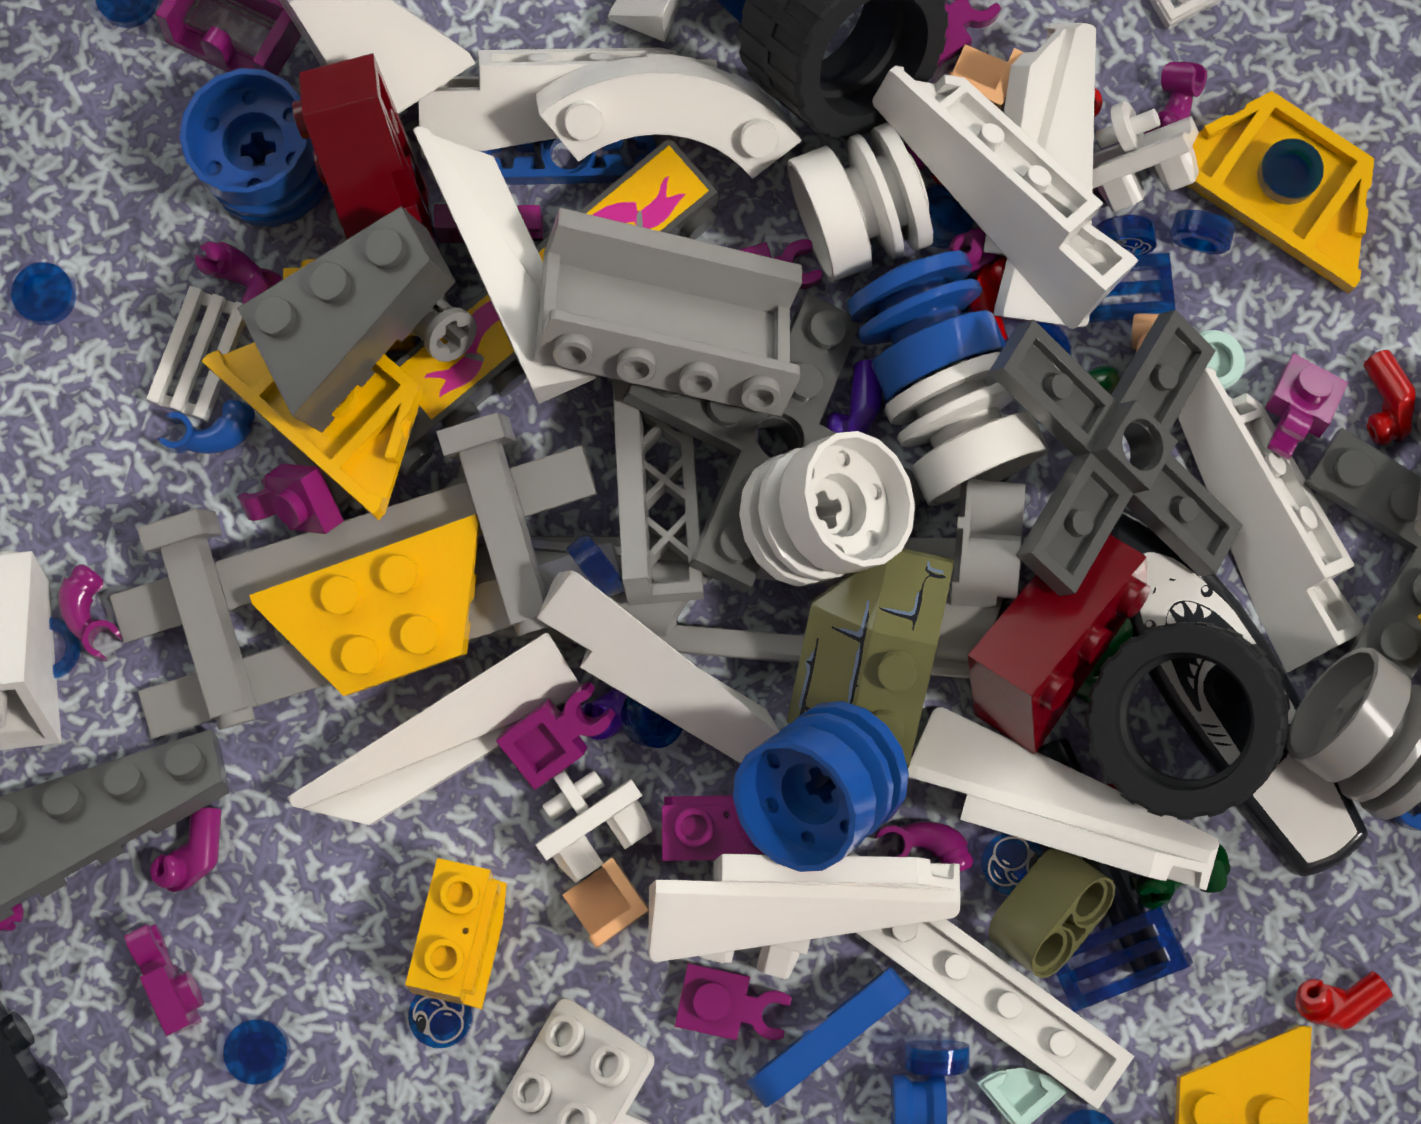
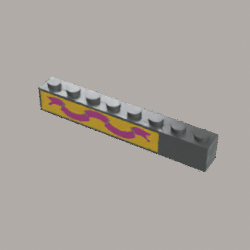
[286,137,718,518]

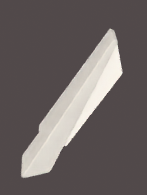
[418,47,717,160]
[413,126,596,404]
[908,707,1219,890]

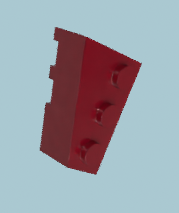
[292,53,435,242]
[967,535,1150,754]

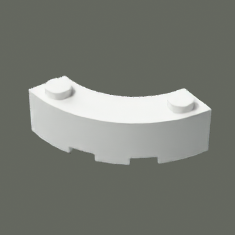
[536,53,802,179]

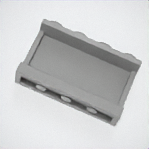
[534,207,802,416]

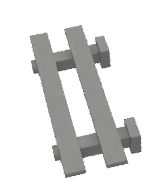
[110,412,625,739]

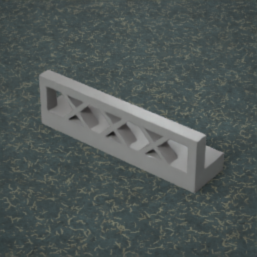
[612,379,704,605]

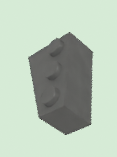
[237,207,455,433]

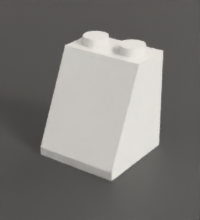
[279,0,475,114]
[0,551,61,750]

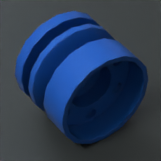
[179,68,328,227]
[846,250,1006,403]
[733,701,909,872]

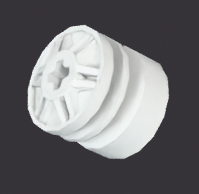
[787,122,933,283]
[884,352,1049,506]
[739,431,915,587]

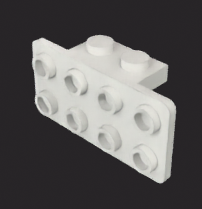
[486,999,654,1124]

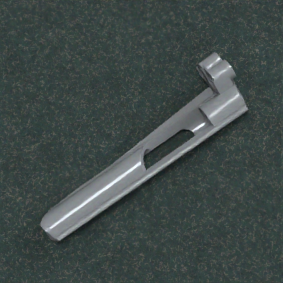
[474,479,1026,679]

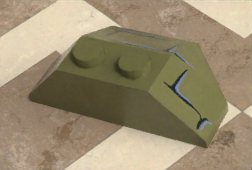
[787,548,954,768]

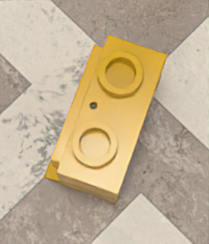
[405,858,507,1009]

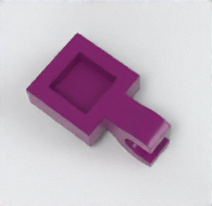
[1264,353,1349,460]
[237,463,344,534]

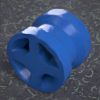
[891,1075,947,1124]

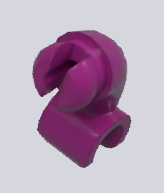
[1144,61,1207,134]
[195,241,283,304]
[58,564,123,662]
[874,821,973,872]

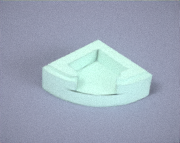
[976,1067,1068,1124]

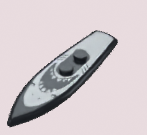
[1110,509,1368,877]

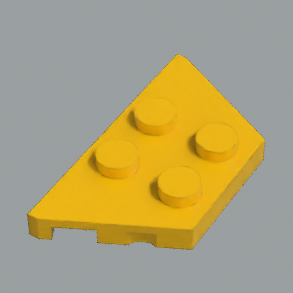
[1187,91,1375,294]
[202,342,424,521]
[249,514,483,696]
[1175,1025,1312,1124]

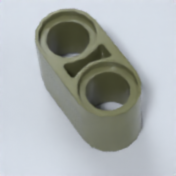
[989,848,1115,978]

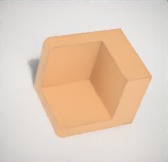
[948,44,1025,111]
[562,857,649,948]

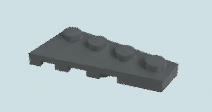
[0,729,230,922]

